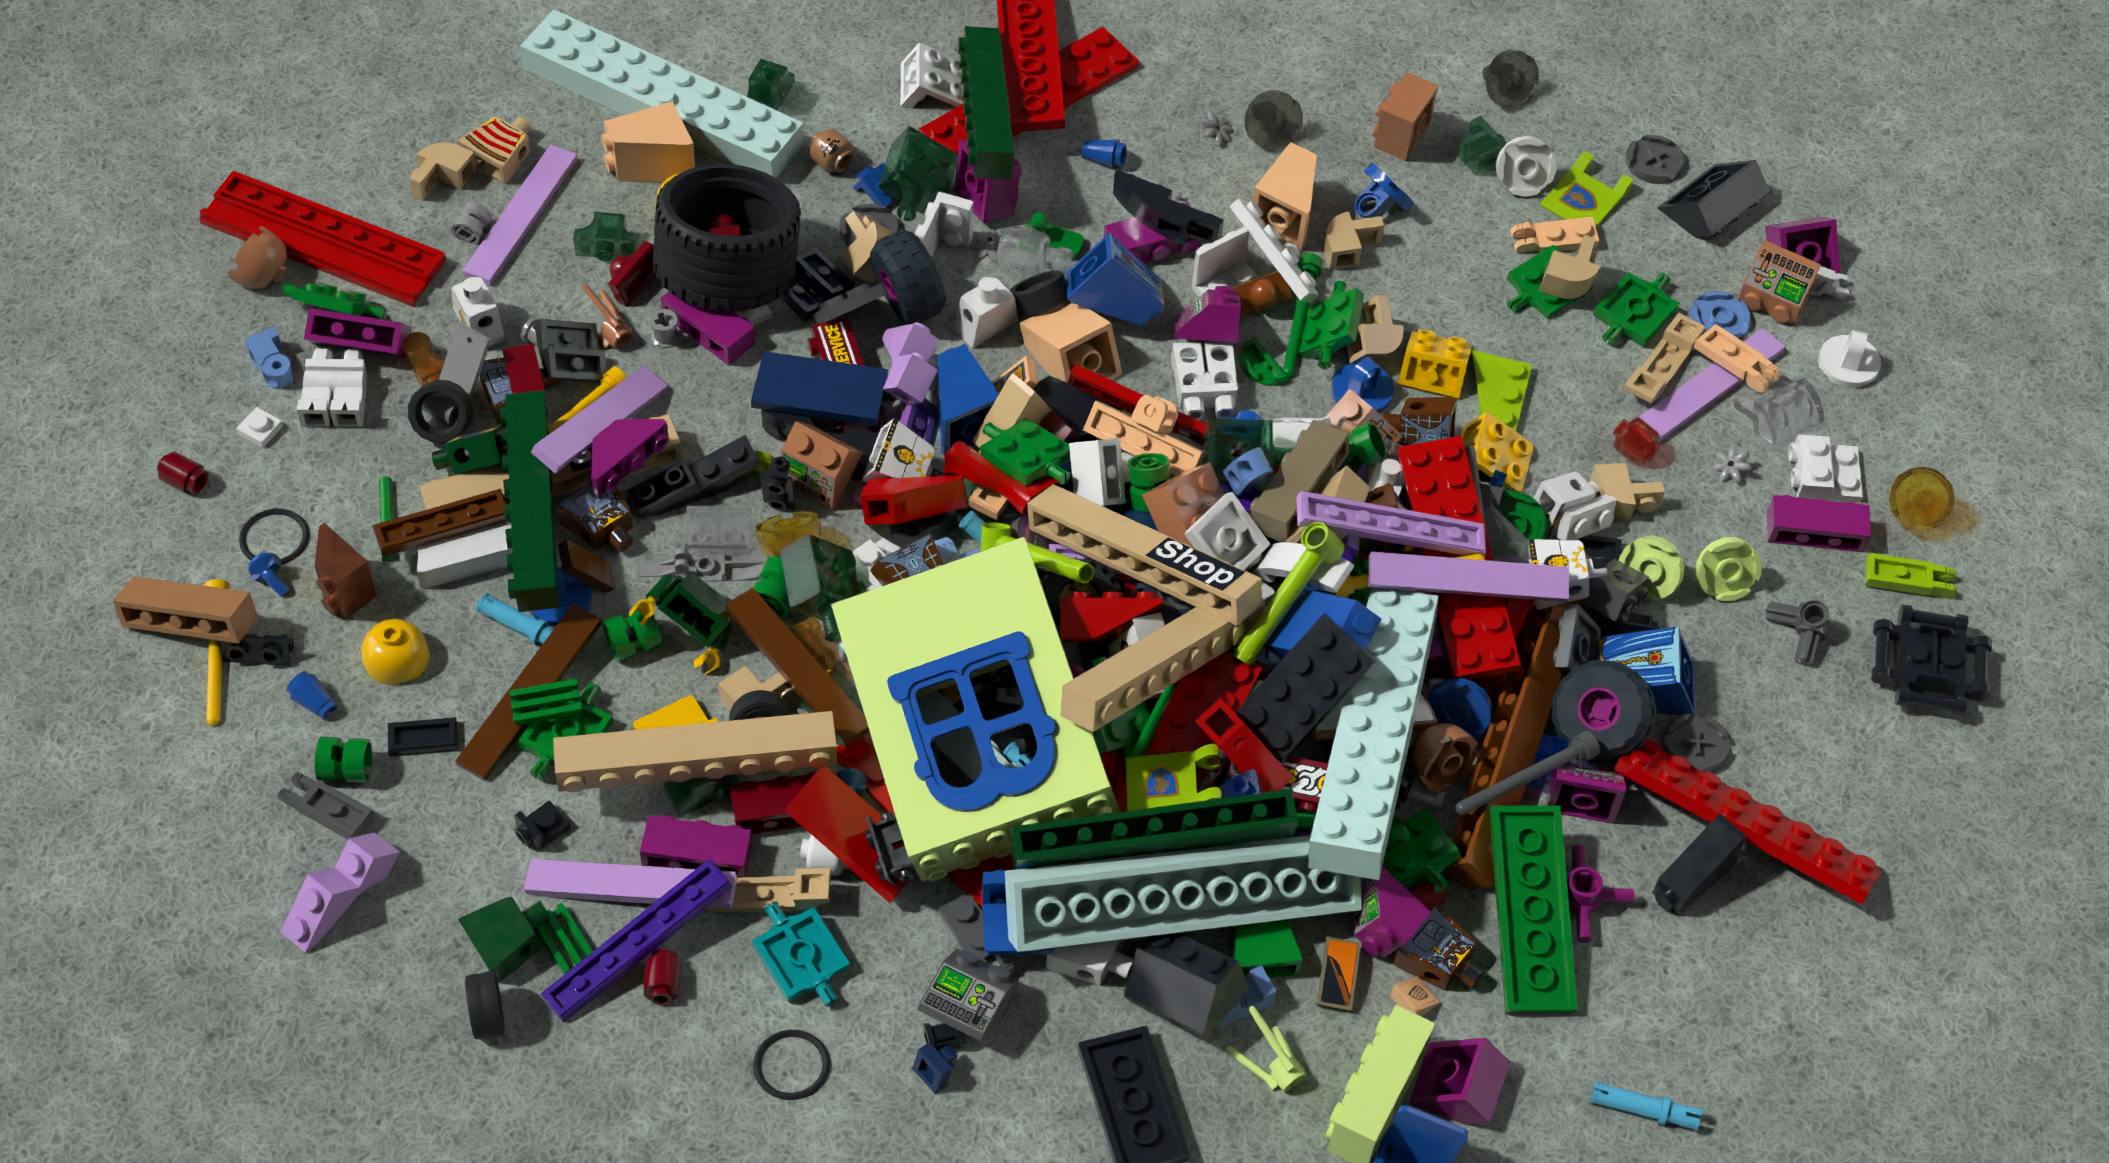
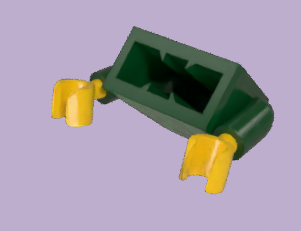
[629,572,733,675]

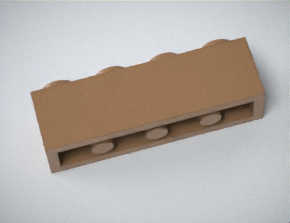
[113,576,258,643]

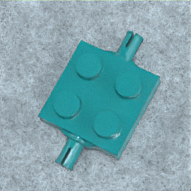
[752,901,850,1007]

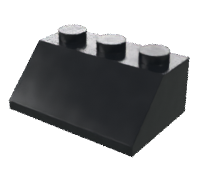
[1657,160,1770,239]
[1124,932,1250,1039]

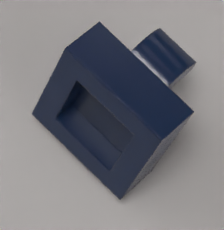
[912,1042,958,1094]

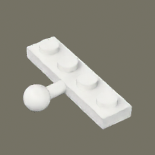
[1229,198,1319,303]

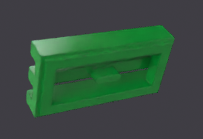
[509,678,583,726]
[535,903,593,975]

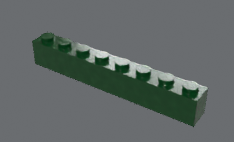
[957,26,1014,180]
[500,390,559,612]
[1010,789,1298,870]

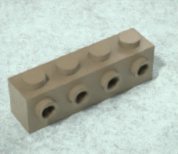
[1249,420,1349,542]

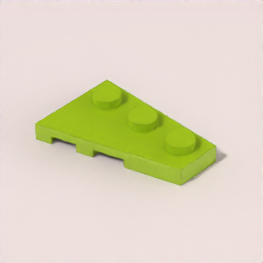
[1470,350,1532,431]

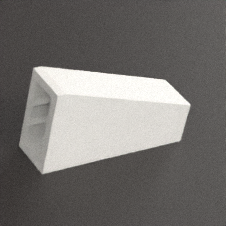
[417,522,512,589]

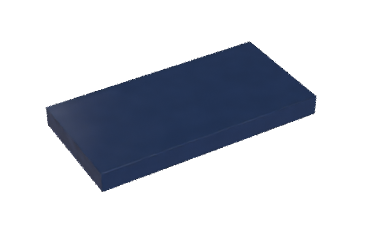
[751,351,888,426]

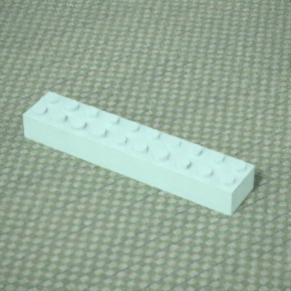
[520,9,804,178]
[1308,587,1438,880]
[1005,835,1362,952]

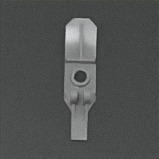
[639,548,771,582]

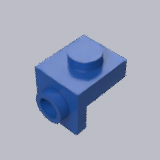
[853,163,905,207]

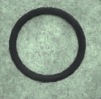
[239,508,309,564]
[753,1029,830,1100]

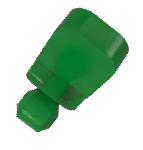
[1021,213,1084,261]

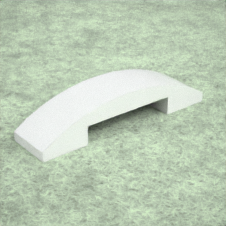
[1250,542,1354,593]

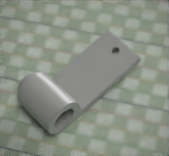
[422,322,491,426]

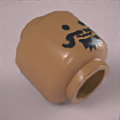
[810,129,854,174]

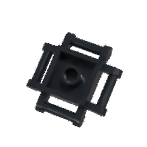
[1871,604,1992,716]

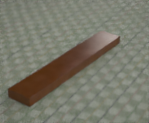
[725,588,870,748]
[455,603,602,781]

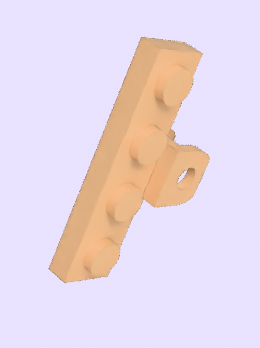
[1083,395,1207,476]

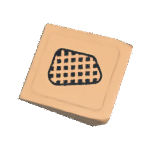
[1390,976,1440,1016]

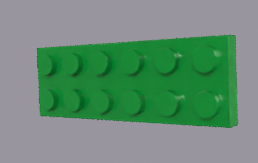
[1489,806,1578,1013]

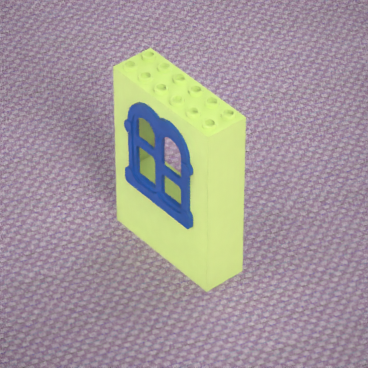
[831,537,1120,881]

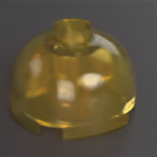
[1887,466,1955,531]
[755,511,822,567]

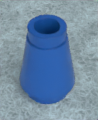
[1081,139,1127,169]
[286,671,338,720]

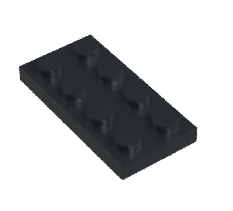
[1235,613,1376,763]
[1077,1025,1190,1163]

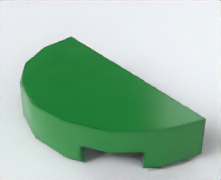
[1240,337,1289,386]

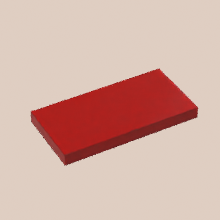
[784,764,916,903]

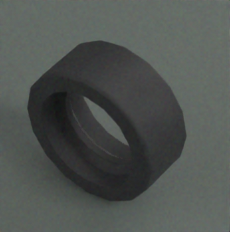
[1009,270,1067,317]
[408,380,473,443]

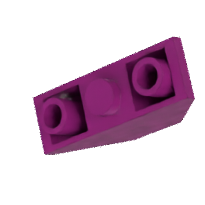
[591,419,669,499]

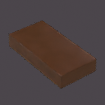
[558,539,615,593]

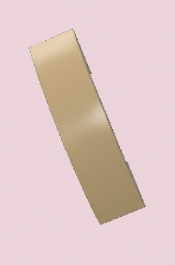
[1623,313,1706,403]
[705,867,831,913]

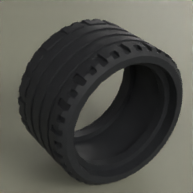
[653,164,801,312]

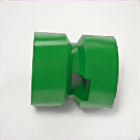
[1337,422,1387,472]
[1127,453,1171,512]
[753,556,805,619]
[602,611,662,662]
[315,736,373,783]

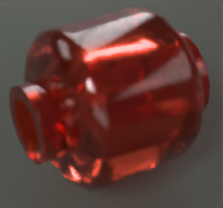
[1613,417,1661,464]

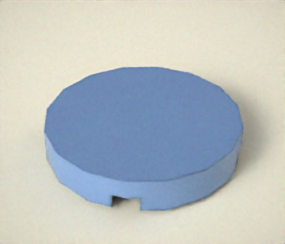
[1690,291,1751,339]

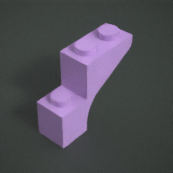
[882,323,939,405]
[280,833,400,952]

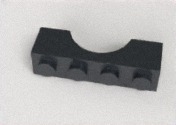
[761,409,878,482]

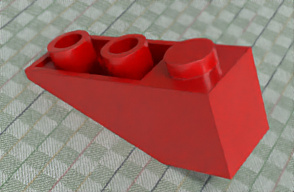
[860,476,968,525]
[1060,592,1165,642]
[1195,698,1293,793]

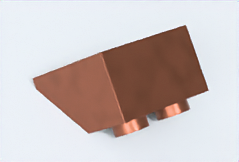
[314,522,376,620]

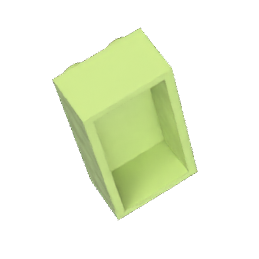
[1325,1005,1435,1163]

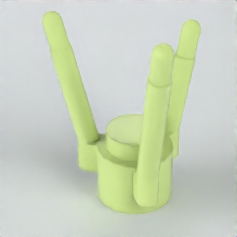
[1226,1006,1306,1092]

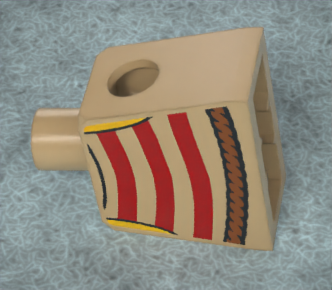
[458,117,531,184]

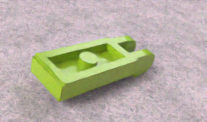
[1865,553,1957,599]

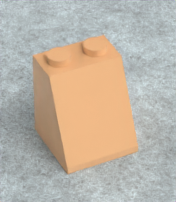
[601,101,695,182]
[1253,142,1317,251]
[1020,299,1123,383]

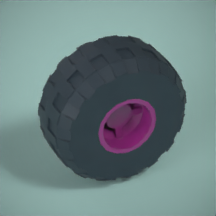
[870,230,946,324]
[1552,660,1657,762]

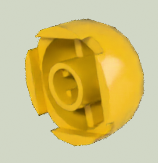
[361,618,430,686]

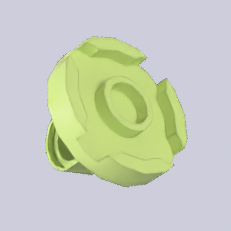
[1619,535,1685,601]
[1695,537,1762,601]

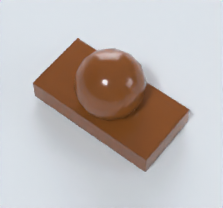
[1232,270,1292,318]

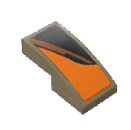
[1316,937,1361,1011]

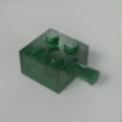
[877,126,958,221]
[1204,419,1294,491]
[780,534,862,642]

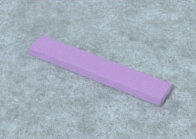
[462,144,578,286]
[1634,328,1785,444]
[531,365,668,473]
[1296,491,1486,556]
[1368,552,1569,602]
[523,859,737,909]

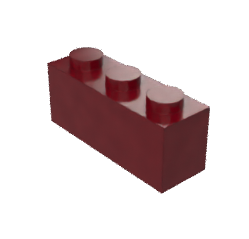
[730,771,833,834]

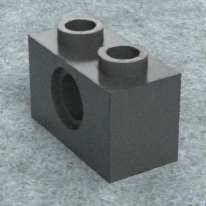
[1581,559,1649,621]

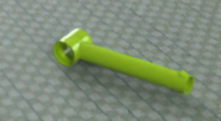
[1232,522,1344,667]
[980,523,1094,583]

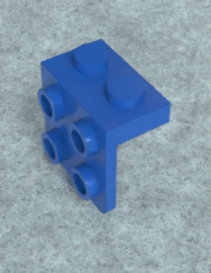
[982,870,1056,955]
[1372,1105,1469,1163]

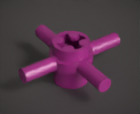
[1567,844,1635,943]

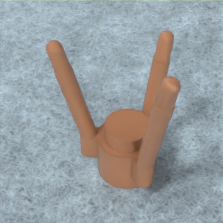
[582,284,634,350]

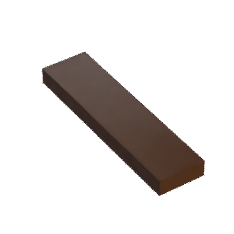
[372,488,506,557]

